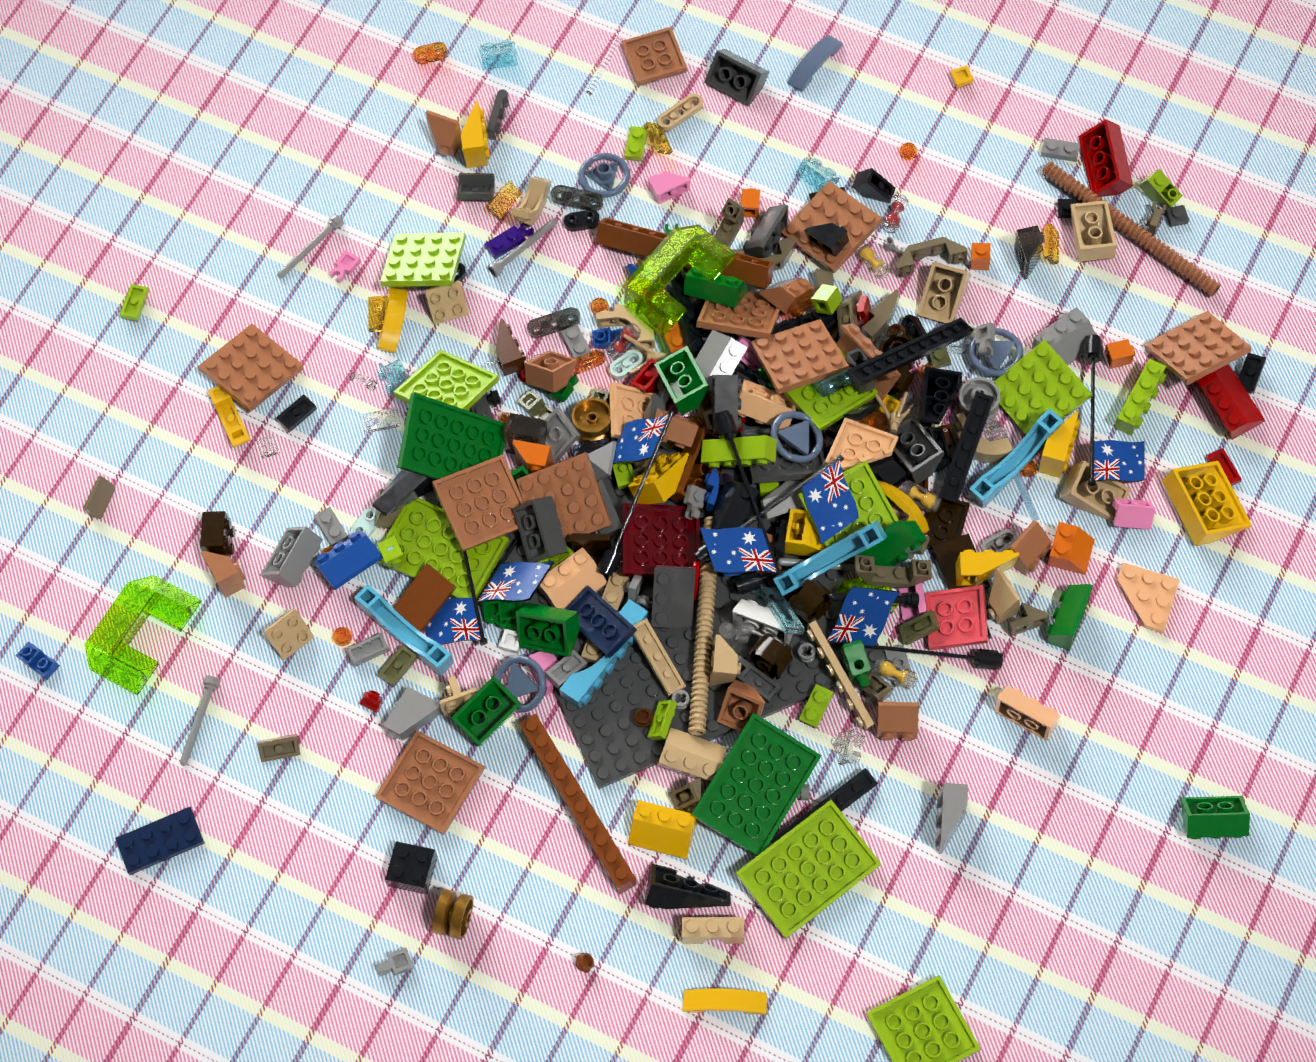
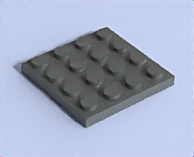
[739,423,825,484]

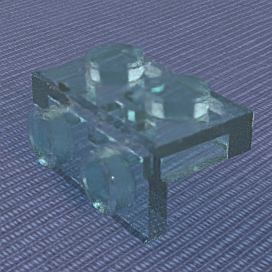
[480,40,518,70]
[796,157,840,191]
[377,359,410,400]
[810,367,853,397]

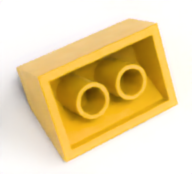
[628,800,698,860]

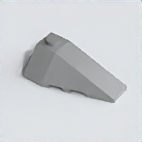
[760,479,806,519]

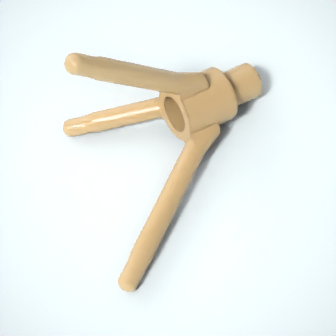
[623,334,666,374]
[875,392,916,433]

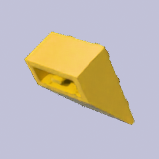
[461,101,490,168]
[1038,411,1081,478]
[628,452,689,504]
[785,508,825,557]
[955,550,1019,586]

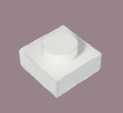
[499,629,520,654]

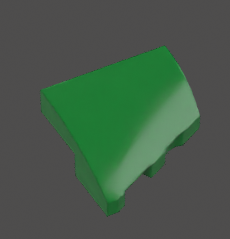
[482,601,524,634]

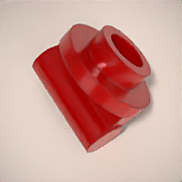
[360,690,383,713]

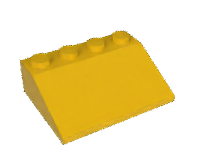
[1162,461,1252,546]

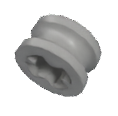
[798,643,816,663]
[672,690,690,710]

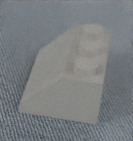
[1032,307,1096,365]
[695,330,748,395]
[260,526,323,587]

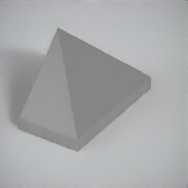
[588,441,617,481]

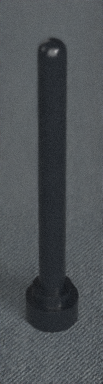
[828,592,919,608]

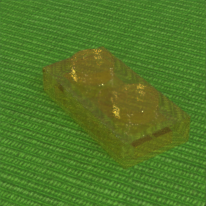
[486,181,522,220]
[1042,223,1059,265]
[368,296,387,332]

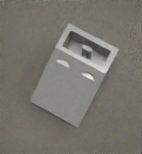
[935,783,968,854]

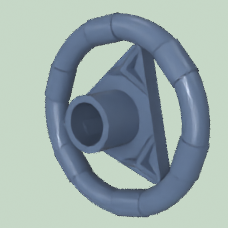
[578,153,630,198]
[969,328,1023,377]
[770,411,823,463]
[495,655,546,713]

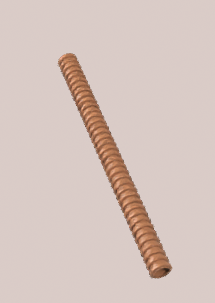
[1042,161,1221,297]

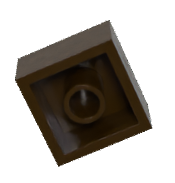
[200,511,236,558]

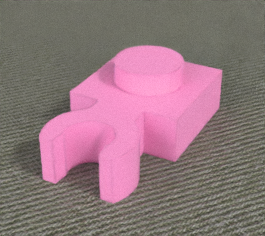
[330,250,361,283]

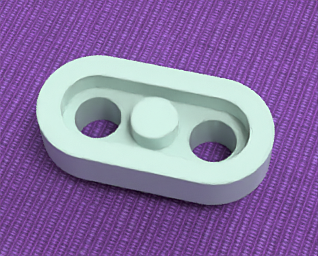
[609,350,643,380]
[351,508,377,538]

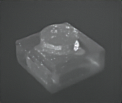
[256,434,280,459]

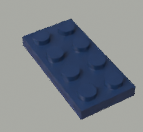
[566,586,637,658]
[115,807,205,875]

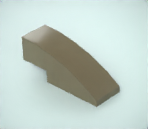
[861,289,899,344]

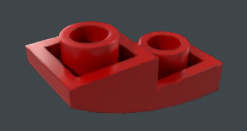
[856,295,871,329]

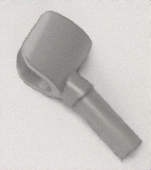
[883,237,904,256]

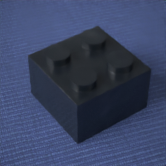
[385,841,438,895]

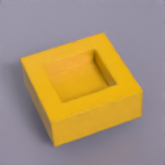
[950,65,974,88]

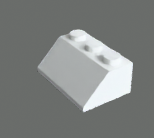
[732,599,797,645]

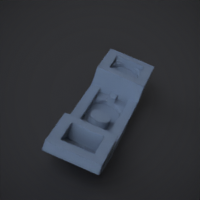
[787,35,843,92]

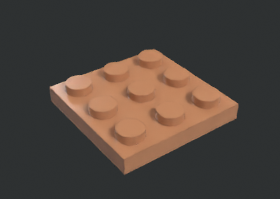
[621,27,687,86]

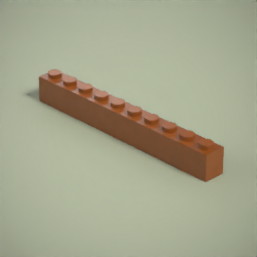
[596,217,775,289]
[518,713,637,895]

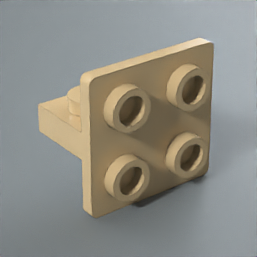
[425,281,469,324]
[264,608,314,660]
[439,675,478,718]

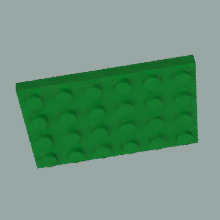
[397,393,508,480]
[691,713,822,856]

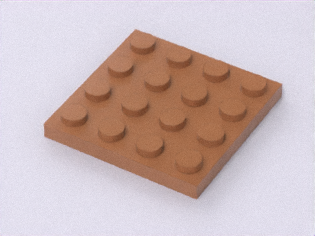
[781,181,883,273]
[696,291,781,340]
[1144,311,1252,385]
[751,319,849,394]
[198,324,304,412]
[516,452,613,543]
[432,455,524,552]
[375,731,485,835]

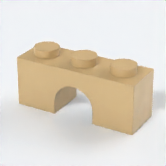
[682,917,745,944]

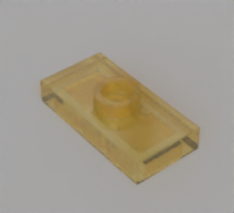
[643,122,673,155]

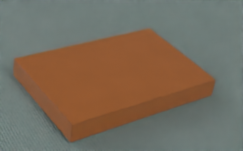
[393,563,457,633]

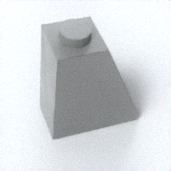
[383,686,443,741]

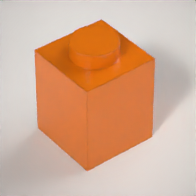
[741,188,761,218]
[970,243,991,270]
[1104,339,1135,369]

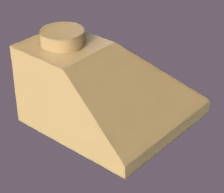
[987,567,1021,625]
[709,634,741,686]

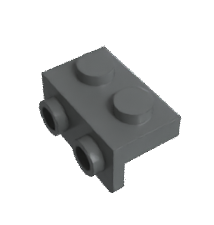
[457,173,495,201]

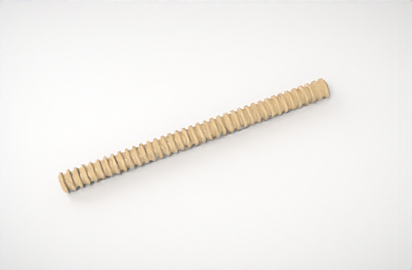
[688,516,717,736]

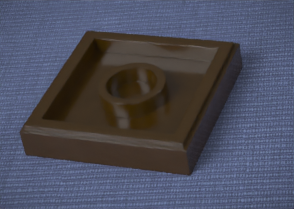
[571,533,612,556]

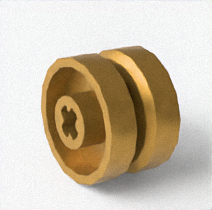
[571,398,611,443]
[432,889,474,940]

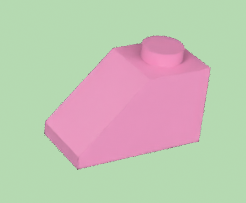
[648,172,690,204]

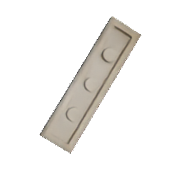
[633,618,686,697]

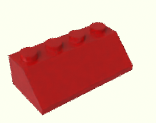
[1078,119,1133,197]
[1195,364,1265,440]

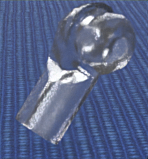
[948,336,973,354]
[350,372,377,391]

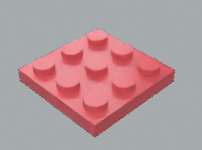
[925,585,988,650]

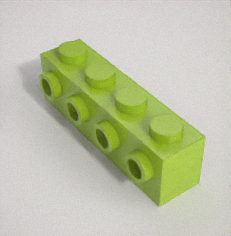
[1115,358,1167,436]
[701,435,777,469]

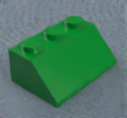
[684,267,749,308]
[654,346,709,415]
[857,521,927,567]
[1046,584,1093,651]
[515,603,580,657]
[451,676,523,746]
[1181,796,1250,839]

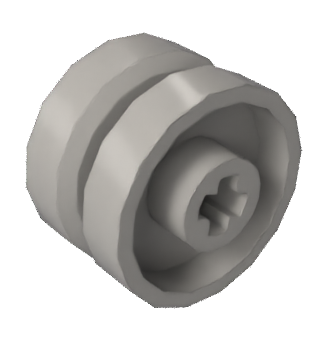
[957,377,1001,425]

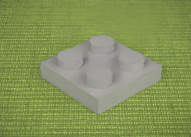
[534,408,581,461]

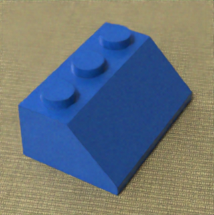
[313,531,383,590]

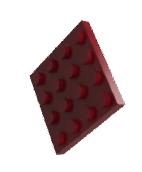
[622,503,700,580]

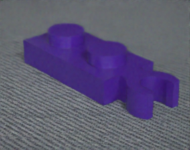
[485,223,534,260]

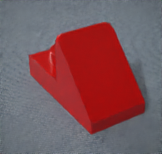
[630,358,661,393]

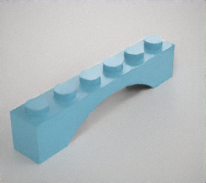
[969,408,1064,508]
[773,519,887,596]
[354,584,454,676]
[559,599,650,709]

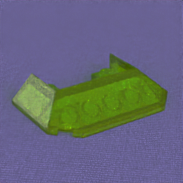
[624,224,737,338]
[84,575,202,696]

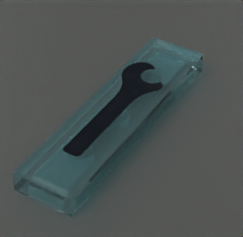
[759,587,805,635]

